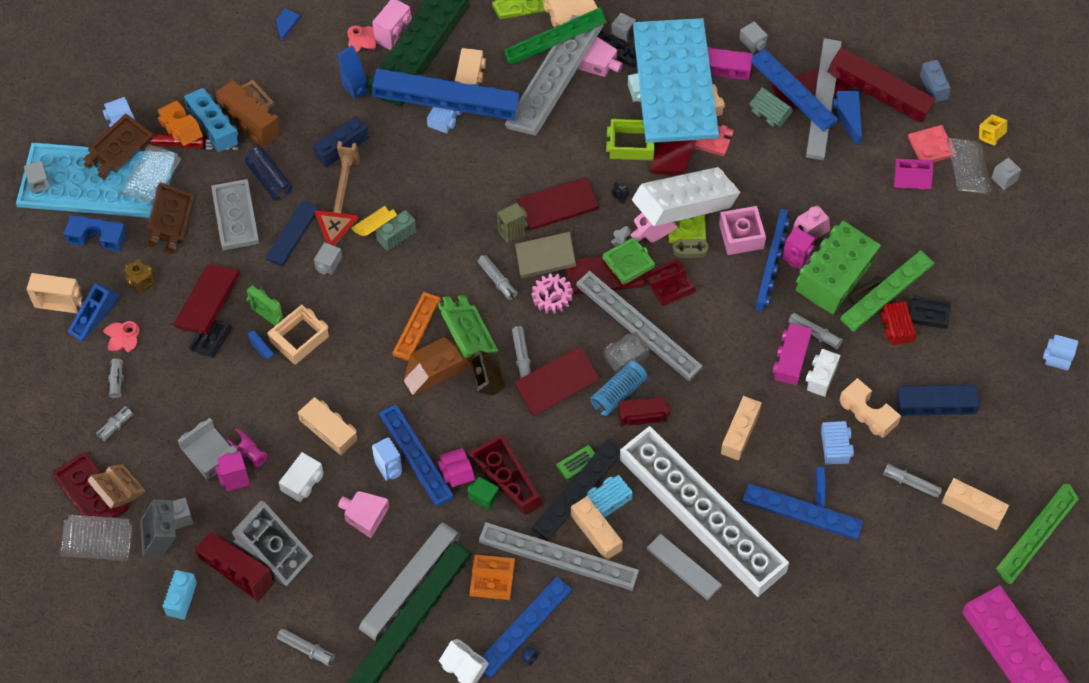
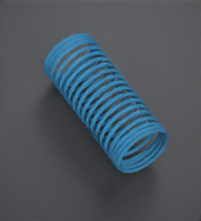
[590,361,647,416]

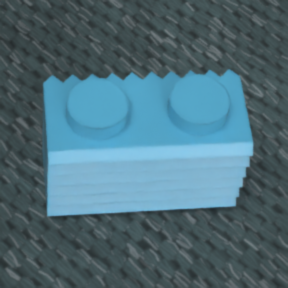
[586,475,633,518]
[162,570,197,620]

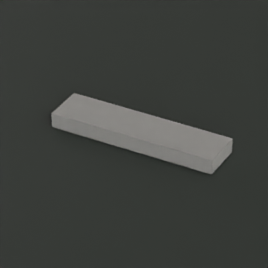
[647,534,722,601]

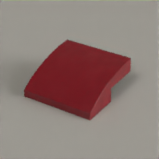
[644,259,696,306]

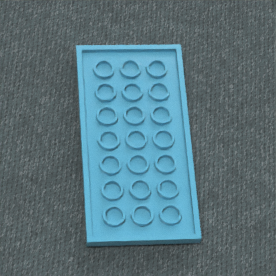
[633,18,719,143]
[16,143,176,218]

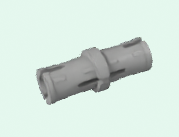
[108,359,124,398]
[96,406,133,442]

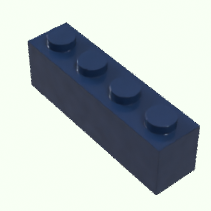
[896,384,979,416]

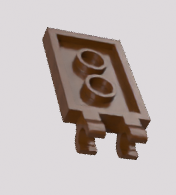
[83,113,153,180]
[146,182,194,254]

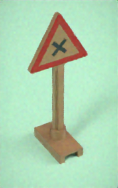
[315,141,360,246]

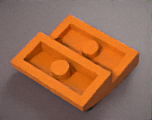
[470,555,515,600]

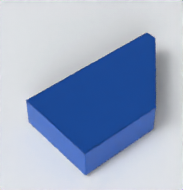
[276,8,300,41]
[248,330,274,359]
[815,467,826,508]

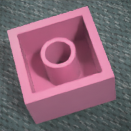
[372,0,412,50]
[719,206,766,255]

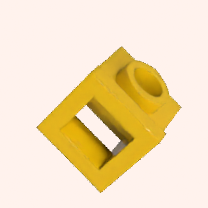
[979,114,1007,146]

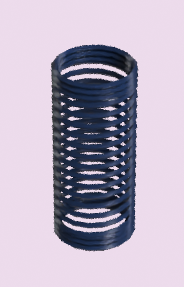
[245,147,293,201]

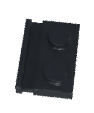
[910,295,951,329]
[189,320,233,358]

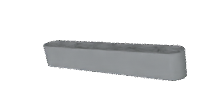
[359,522,460,641]

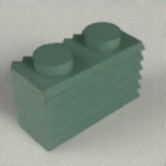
[749,87,793,128]
[375,210,416,251]

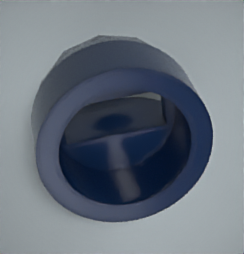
[521,647,539,666]

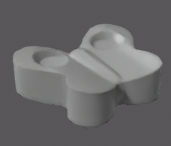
[611,226,631,246]

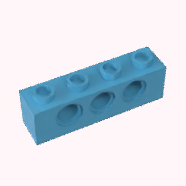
[184,88,239,152]

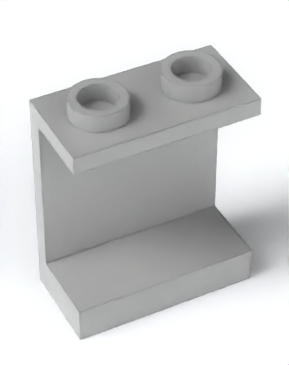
[178,418,238,481]

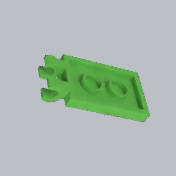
[438,295,498,359]

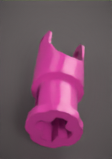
[227,428,268,467]

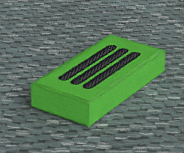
[556,445,595,481]

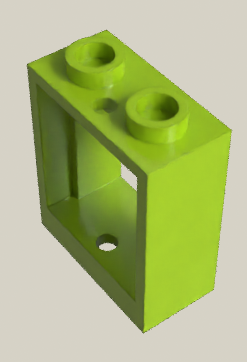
[606,119,654,160]

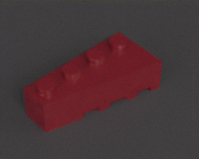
[468,434,543,515]
[194,532,274,602]

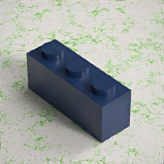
[313,116,369,168]

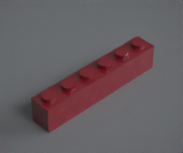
[827,47,935,122]

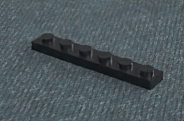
[532,440,620,541]

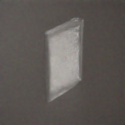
[947,138,992,194]
[120,144,181,203]
[60,515,132,561]

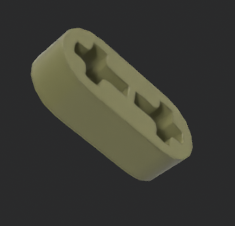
[673,239,709,258]

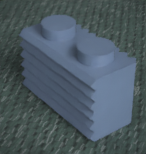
[920,60,951,102]

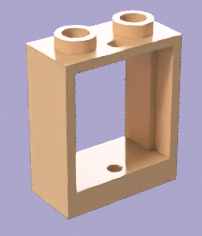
[26,273,85,313]
[267,305,329,365]

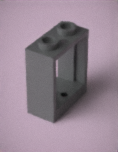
[140,499,176,558]

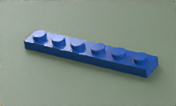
[751,49,838,132]
[755,209,790,312]
[379,404,454,508]
[742,483,863,540]
[482,577,572,679]

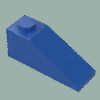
[337,45,369,99]
[832,91,862,145]
[67,283,120,341]

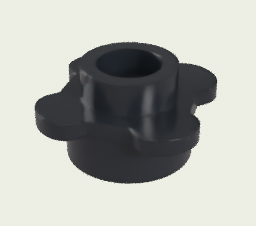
[611,182,629,203]

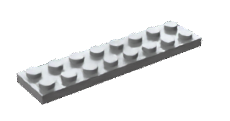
[505,15,604,136]

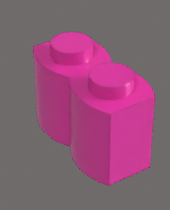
[438,448,475,487]

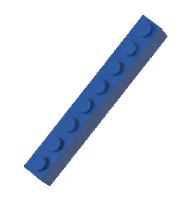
[372,69,519,121]

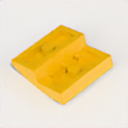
[351,206,397,236]

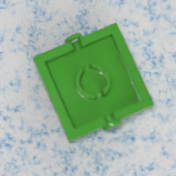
[603,237,655,285]
[247,286,283,326]

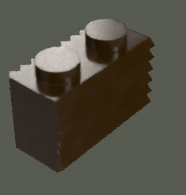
[469,350,505,395]

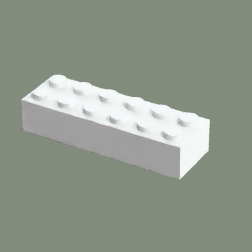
[632,167,740,226]

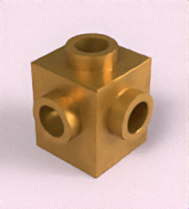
[124,259,155,294]

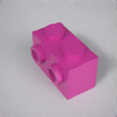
[894,159,933,190]
[782,227,815,269]
[215,451,250,491]

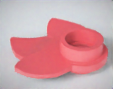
[347,25,376,53]
[103,321,140,352]

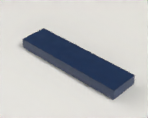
[266,201,319,267]

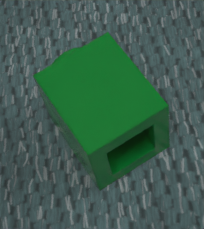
[467,477,500,511]

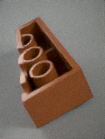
[216,80,279,148]

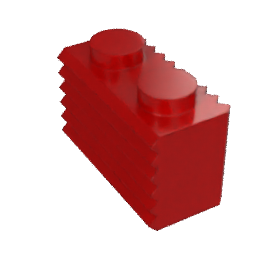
[880,301,916,345]

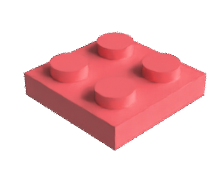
[908,125,956,163]

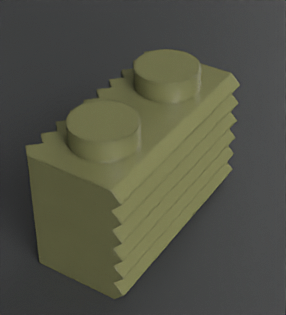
[497,203,528,243]

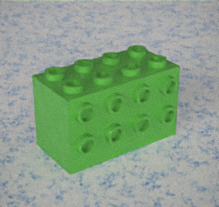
[795,221,881,315]

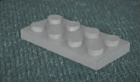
[211,179,259,251]

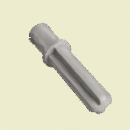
[478,255,518,300]
[789,313,843,350]
[512,326,531,379]
[883,463,942,498]
[277,629,335,666]

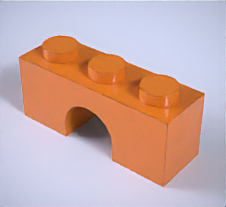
[158,100,203,146]

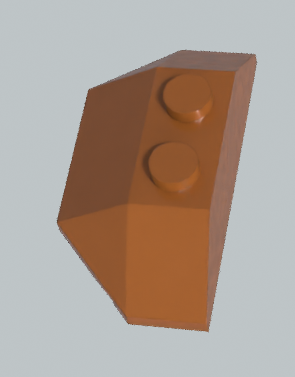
[404,337,471,396]

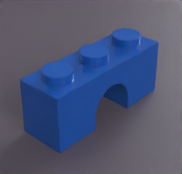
[64,215,127,252]

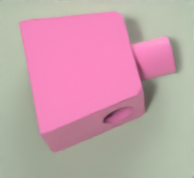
[578,37,623,77]
[792,206,830,240]
[630,213,678,243]
[338,491,389,538]

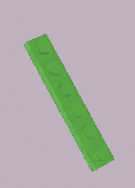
[840,250,934,332]
[996,484,1079,584]

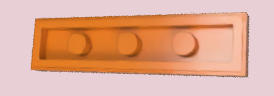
[392,292,441,361]

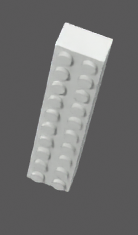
[620,426,789,597]

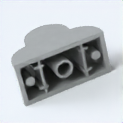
[232,501,313,586]

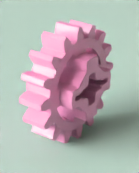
[531,274,573,314]

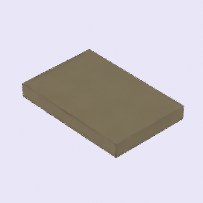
[515,232,576,278]

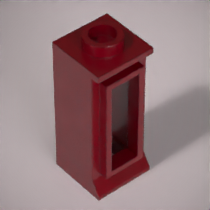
[618,397,671,427]

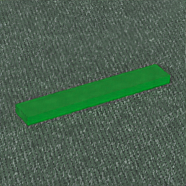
[504,7,607,65]

